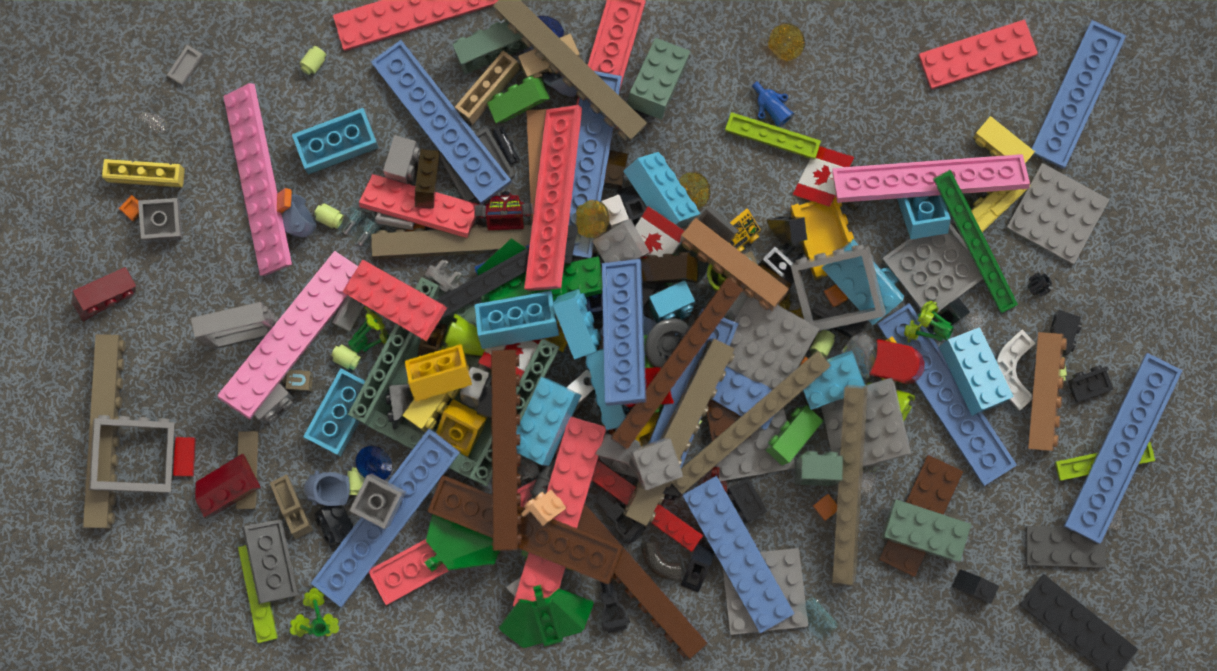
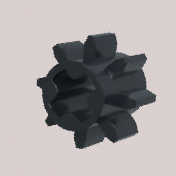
[1028,272,1052,297]

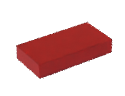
[173,437,196,477]

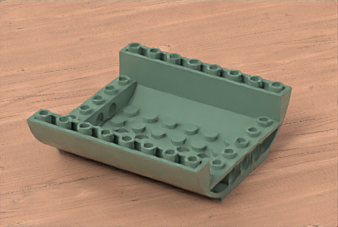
[348,277,560,486]

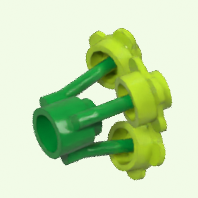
[904,301,954,343]

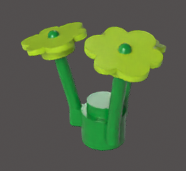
[348,306,390,353]
[290,588,339,637]

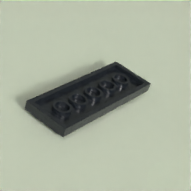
[1019,574,1138,671]

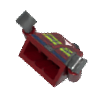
[474,191,534,231]

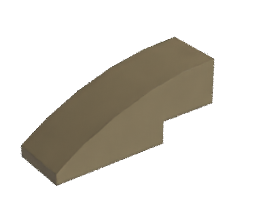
[270,474,314,539]

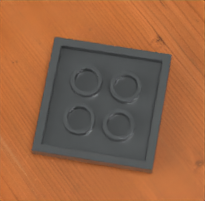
[439,127,515,202]

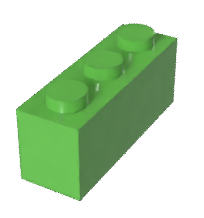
[487,76,550,123]
[765,405,823,466]

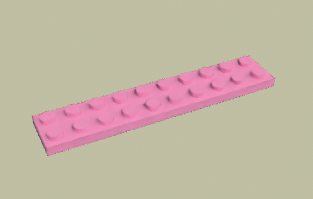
[223,83,292,276]
[832,154,1030,203]
[218,251,358,420]

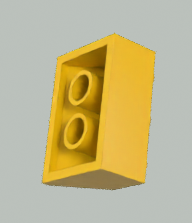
[405,344,472,402]

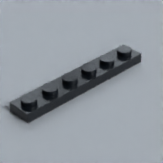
[435,248,529,318]

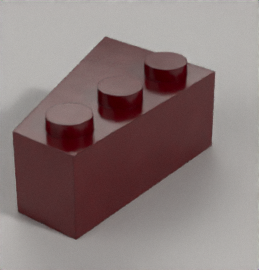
[72,267,136,322]

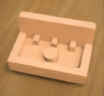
[521,490,566,526]

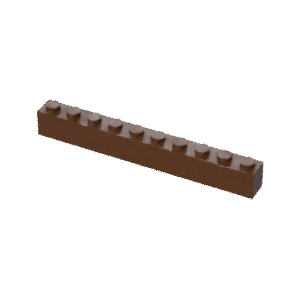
[610,278,743,450]
[491,350,521,550]
[577,503,707,659]

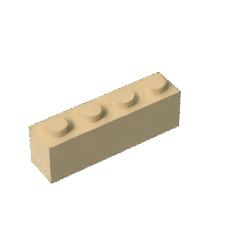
[455,51,520,125]

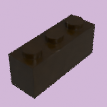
[415,149,440,208]
[640,252,698,285]

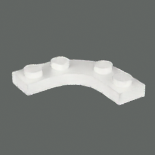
[996,329,1035,411]

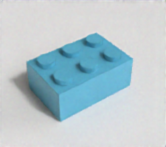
[897,195,951,239]
[649,280,695,323]
[553,289,601,359]
[804,350,865,410]

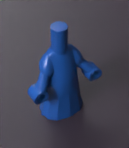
[752,81,795,127]

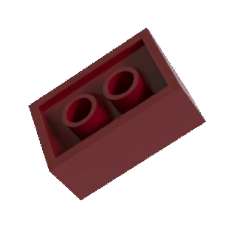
[195,453,261,517]

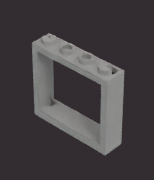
[791,244,886,331]
[191,302,279,349]
[89,415,174,493]

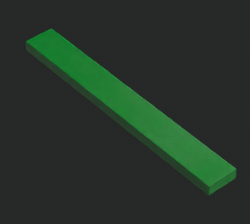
[933,170,1018,314]

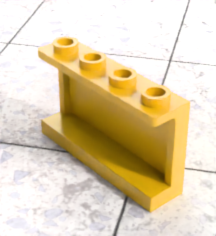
[790,196,854,280]

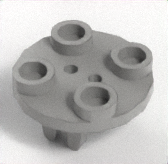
[425,260,462,292]

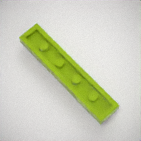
[725,112,821,160]
[1055,442,1155,481]
[238,545,278,643]

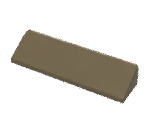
[236,431,258,510]

